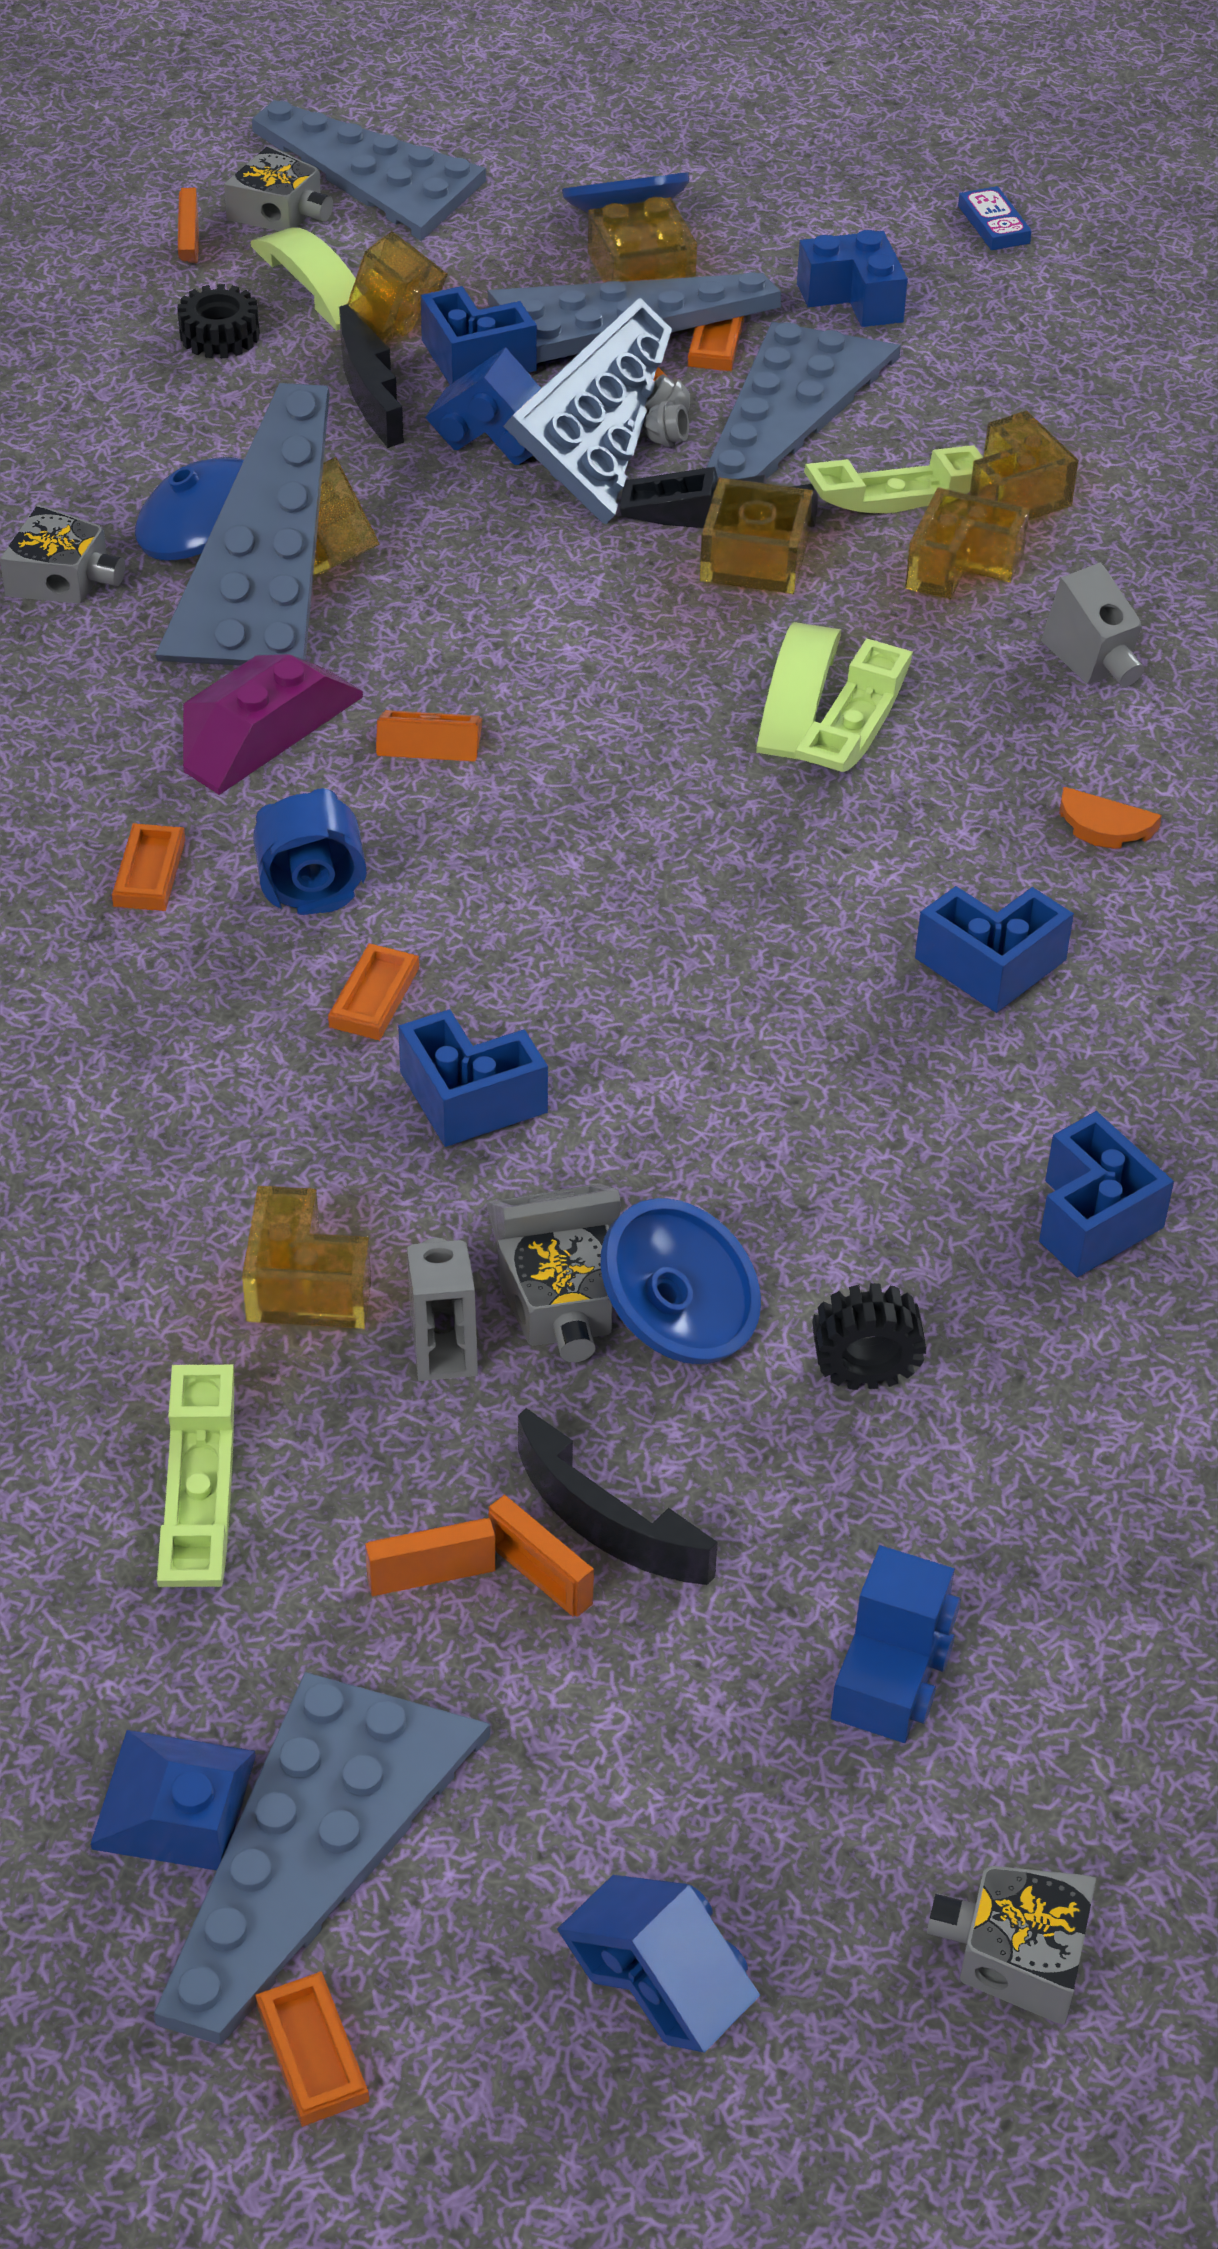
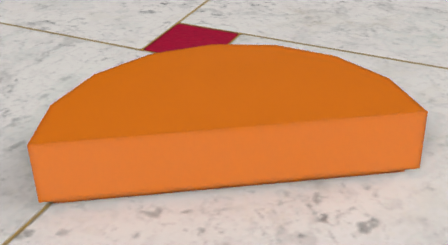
[177,188,199,263]
[1059,787,1162,849]

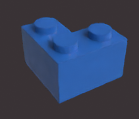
[797,230,908,327]
[420,286,537,385]
[425,347,541,465]
[915,886,1074,1013]
[398,1009,548,1147]
[1039,1111,1174,1278]
[831,1545,961,1743]
[557,1875,760,2053]

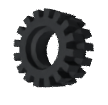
[177,284,260,359]
[812,1283,926,1390]

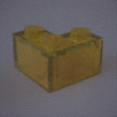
[347,231,448,344]
[968,410,1079,532]
[313,457,380,577]
[905,487,1030,599]
[242,1185,371,1329]

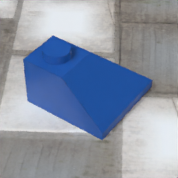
[90,1730,256,1871]

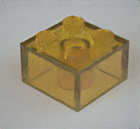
[588,197,697,283]
[700,477,813,594]

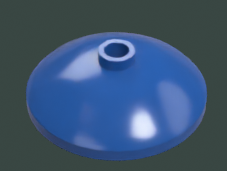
[562,172,690,226]
[135,457,244,561]
[601,1198,761,1364]

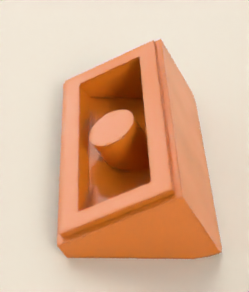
[376,710,482,762]

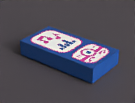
[958,186,1032,251]

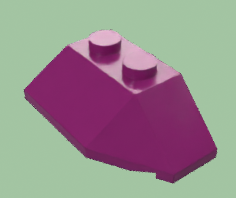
[183,654,363,795]

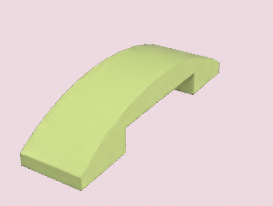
[251,227,375,331]
[804,445,993,514]
[756,622,841,760]
[795,638,913,772]
[157,1364,234,1587]

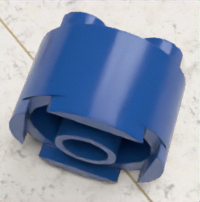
[253,788,367,915]

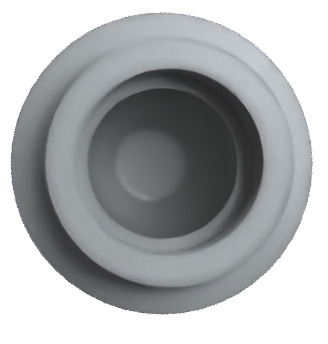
[645,374,690,413]
[643,401,689,448]

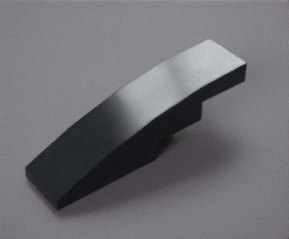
[339,304,404,448]
[619,467,818,531]

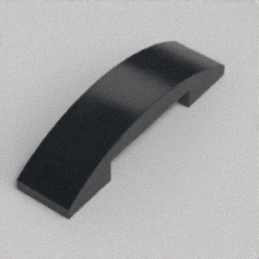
[518,1408,718,1585]

